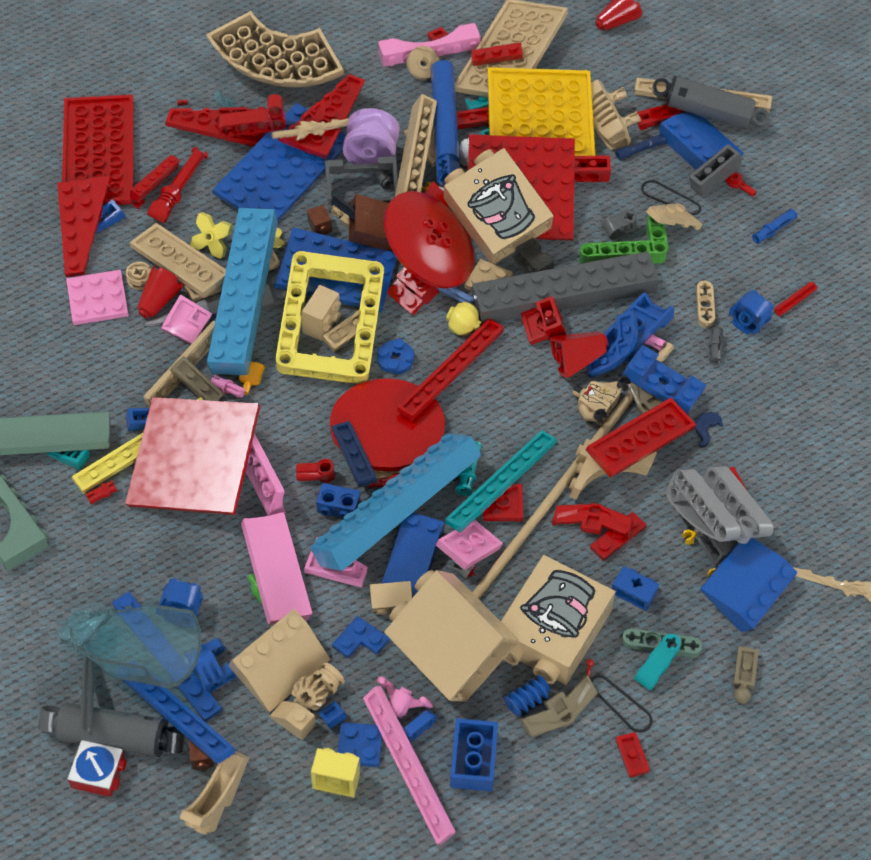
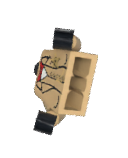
[572,376,631,426]

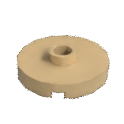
[407,46,440,80]

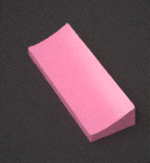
[245,433,286,516]
[241,512,312,625]

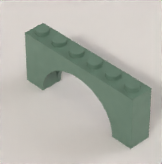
[0,474,49,571]

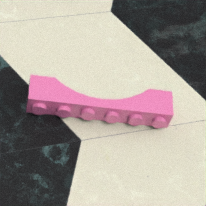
[378,23,481,67]

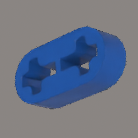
[403,709,437,743]

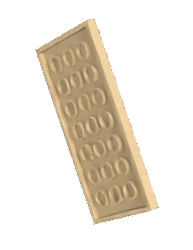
[455,0,568,97]

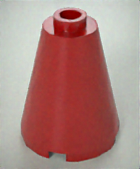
[595,0,643,31]
[137,266,184,319]

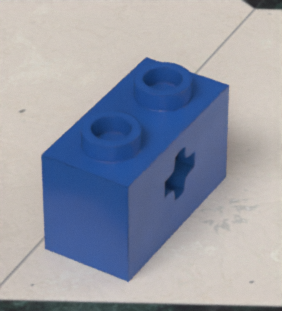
[612,566,660,612]

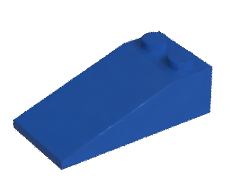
[382,513,444,597]

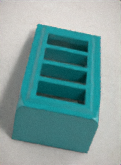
[47,450,90,471]

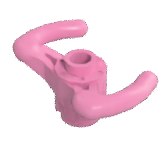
[377,676,434,719]

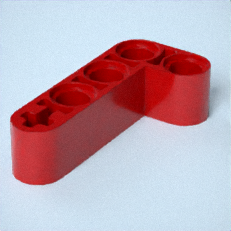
[218,94,286,137]

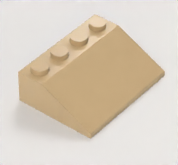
[228,608,331,712]

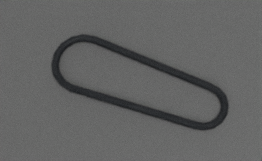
[641,180,702,215]
[591,675,653,733]

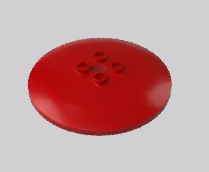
[384,191,475,289]

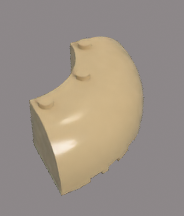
[206,11,345,88]

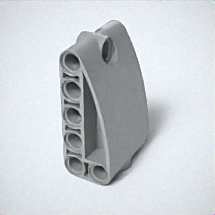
[666,466,774,544]

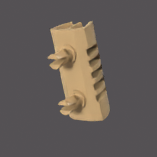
[591,80,641,150]

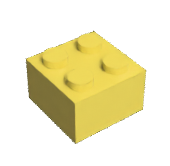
[311,748,360,798]

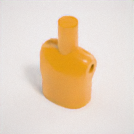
[239,362,265,395]

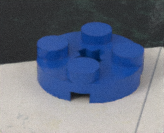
[377,338,414,374]

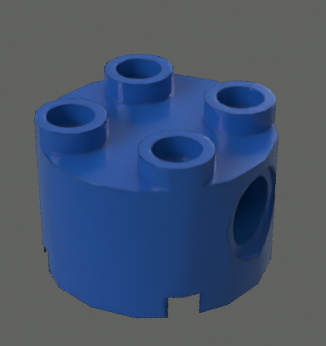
[729,290,774,335]
[157,578,203,625]

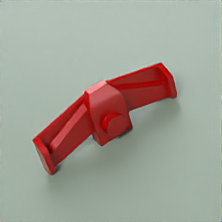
[552,503,633,538]

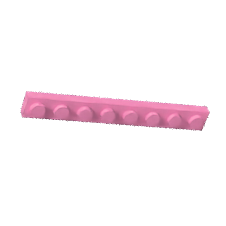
[363,686,456,845]

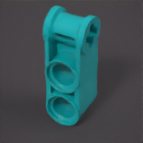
[633,634,681,691]

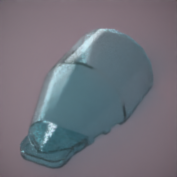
[57,603,201,688]

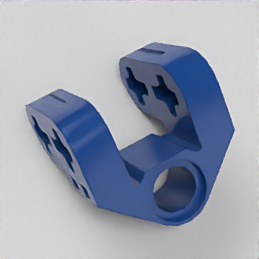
[184,638,238,692]

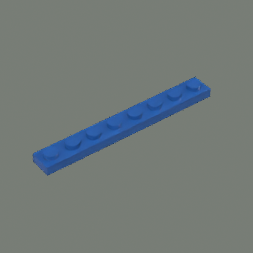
[112,592,222,722]
[117,661,235,764]

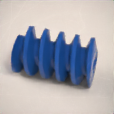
[503,675,550,718]

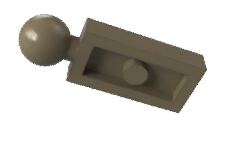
[733,646,759,704]

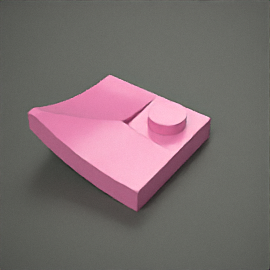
[161,295,212,344]

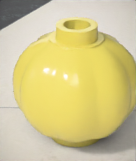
[446,302,481,336]

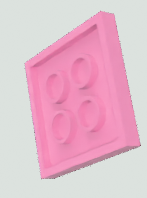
[66,270,129,325]

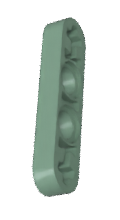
[622,628,702,658]

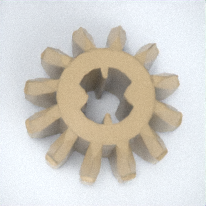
[291,675,328,711]

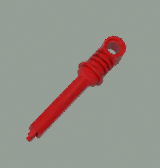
[147,147,208,224]

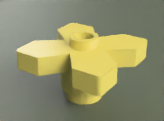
[190,212,233,259]

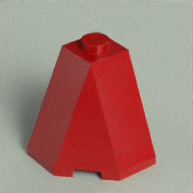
[550,331,608,378]

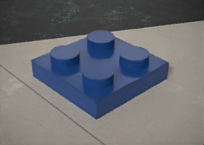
[338,722,382,767]

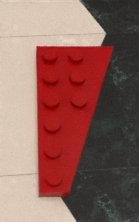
[165,107,268,147]
[57,176,112,277]

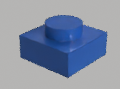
[318,701,347,729]

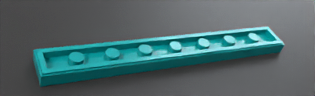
[445,430,557,533]

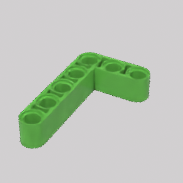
[579,215,668,264]

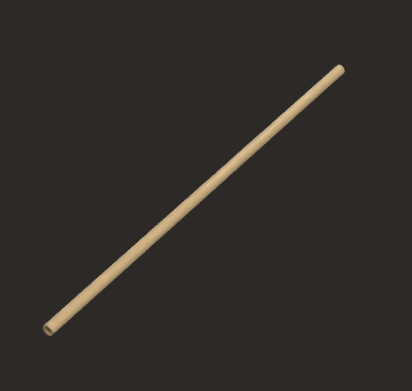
[472,342,674,599]

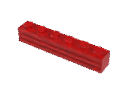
[129,154,180,203]

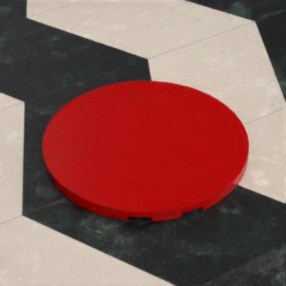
[330,378,445,472]

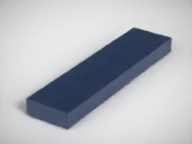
[332,421,377,488]

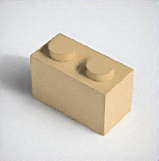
[370,581,412,615]

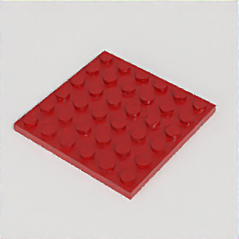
[467,134,575,241]

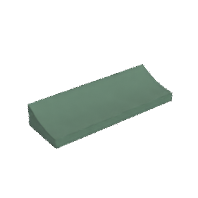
[0,412,111,455]

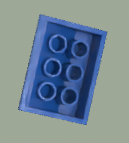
[659,113,744,170]
[700,538,798,632]

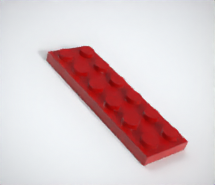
[586,398,696,478]

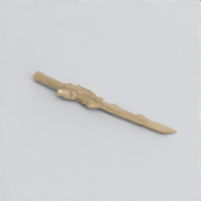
[272,115,351,141]
[793,567,871,603]

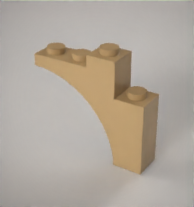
[569,439,657,499]
[180,751,249,834]

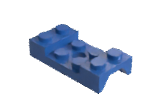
[604,292,674,363]
[622,345,707,414]

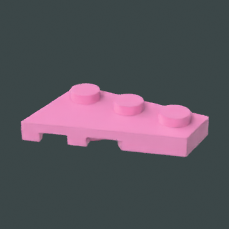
[304,537,368,588]

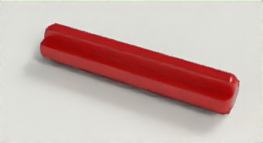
[774,282,818,316]

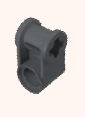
[602,210,637,240]

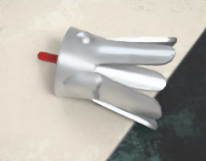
[446,559,476,579]

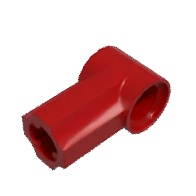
[296,458,336,483]

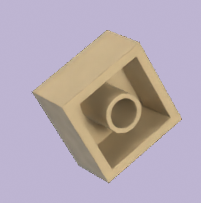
[302,285,341,341]

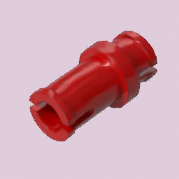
[85,480,117,505]

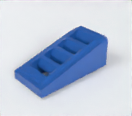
[95,199,126,233]
[126,408,150,431]

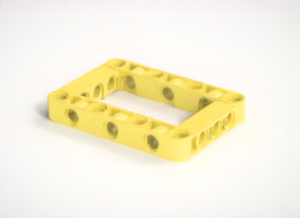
[276,251,384,384]

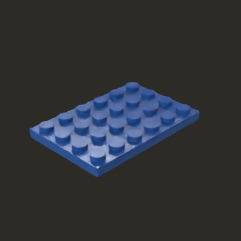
[275,227,397,313]

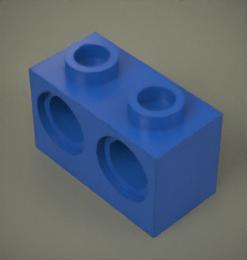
[316,483,361,519]

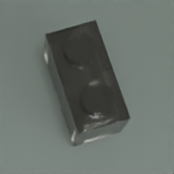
[514,238,554,274]

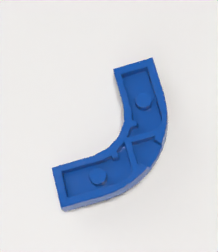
[587,310,638,378]

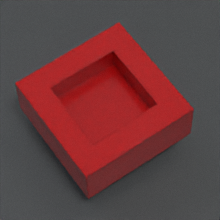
[427,27,449,41]

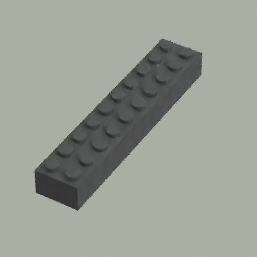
[472,251,659,325]

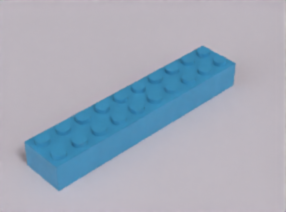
[207,208,278,375]
[310,433,481,571]

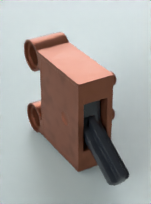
[331,194,393,252]

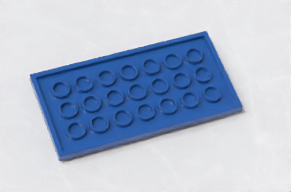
[212,103,347,221]

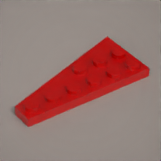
[278,74,365,160]

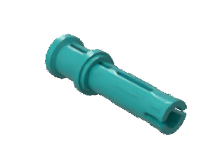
[455,441,482,496]

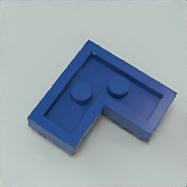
[332,616,390,658]

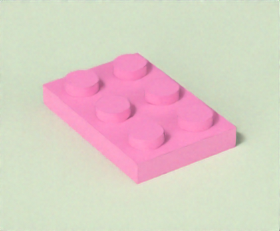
[436,520,503,570]

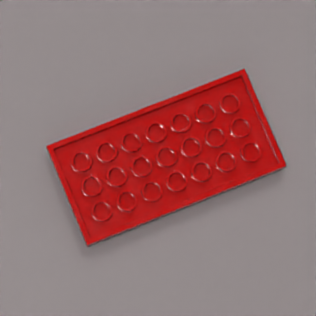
[62,94,134,206]

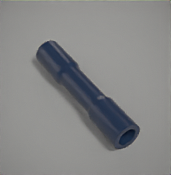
[615,134,666,160]

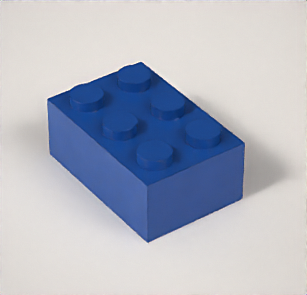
[450,718,498,792]

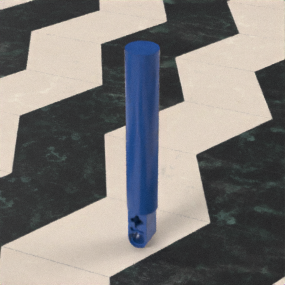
[431,60,460,187]

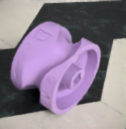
[343,108,400,165]

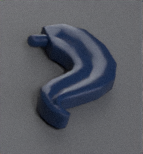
[695,412,723,448]

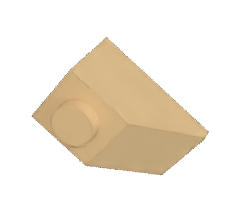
[270,701,315,740]

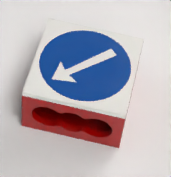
[68,740,127,797]

